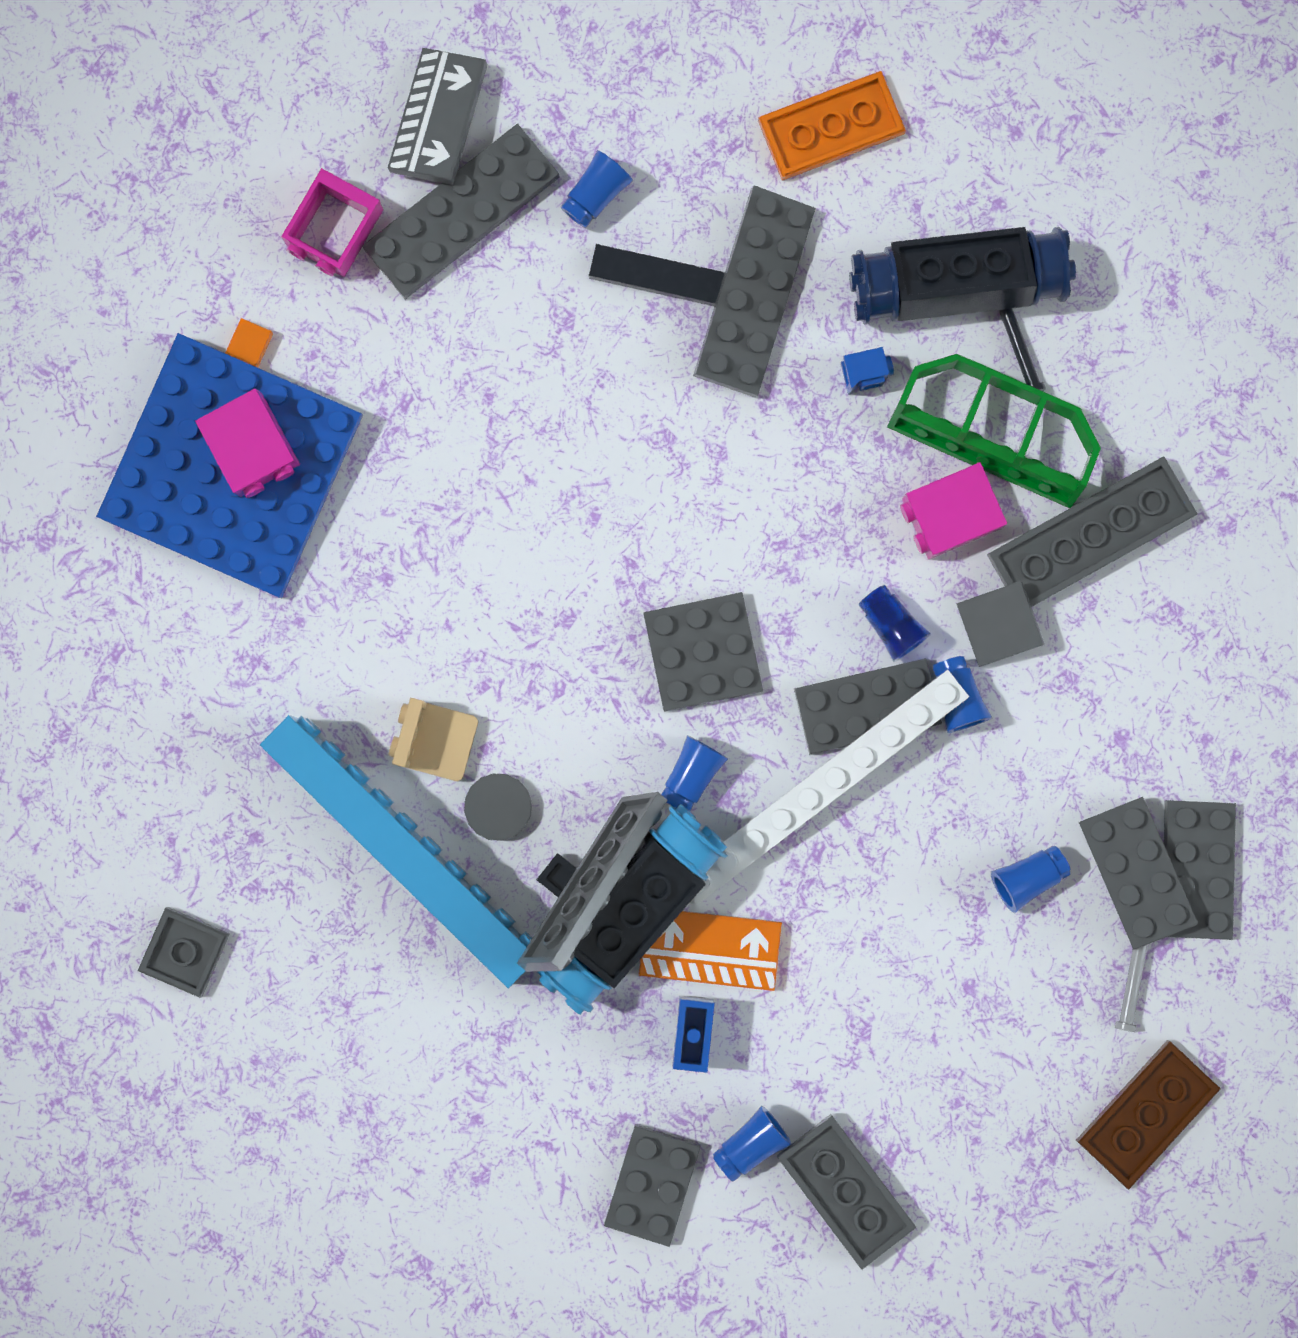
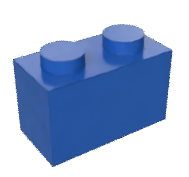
[672,996,715,1073]

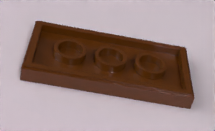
[1076,1040,1221,1190]

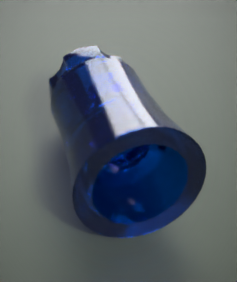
[858,585,931,662]

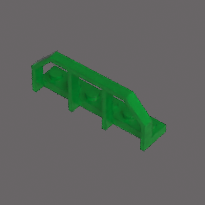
[887,354,1101,508]

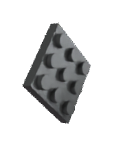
[643,592,763,712]

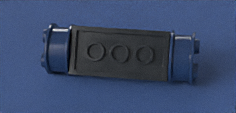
[849,227,1076,325]

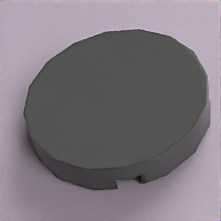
[464,773,532,841]

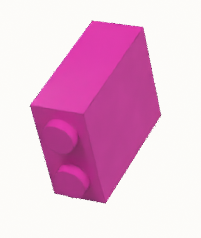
[195,389,300,498]
[900,462,1007,560]

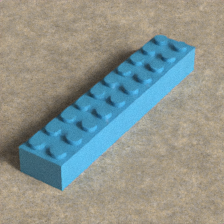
[260,715,533,989]

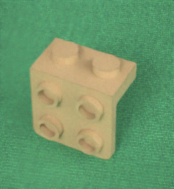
[389,697,478,781]

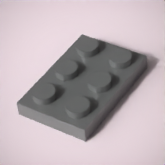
[604,1124,700,1247]

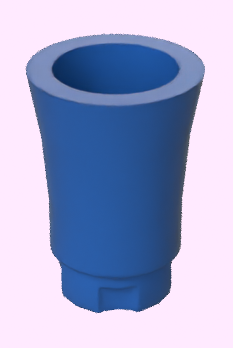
[561,150,633,228]
[933,656,992,733]
[661,735,728,811]
[991,846,1071,913]
[713,1106,792,1182]

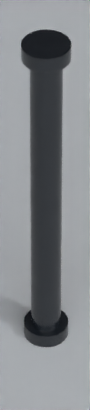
[999,308,1046,391]

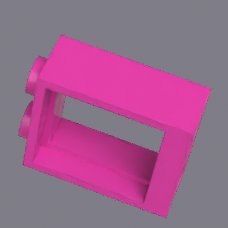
[281,168,384,277]

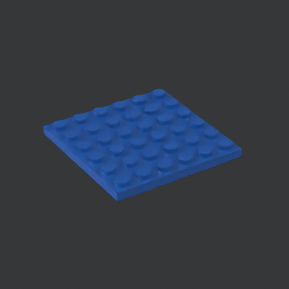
[96,333,363,599]

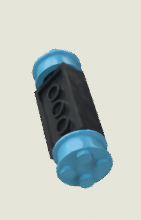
[537,804,728,1015]

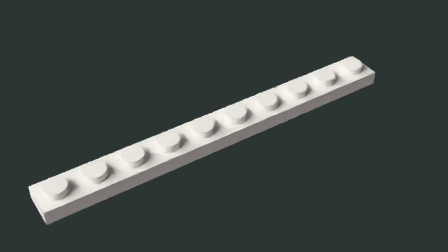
[693,670,969,905]

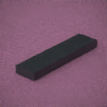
[589,244,725,306]

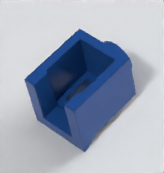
[841,347,894,395]

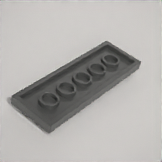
[362,123,560,300]
[693,185,816,398]
[987,456,1198,607]
[517,792,668,972]

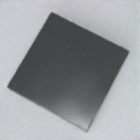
[956,581,1044,667]
[138,907,230,998]

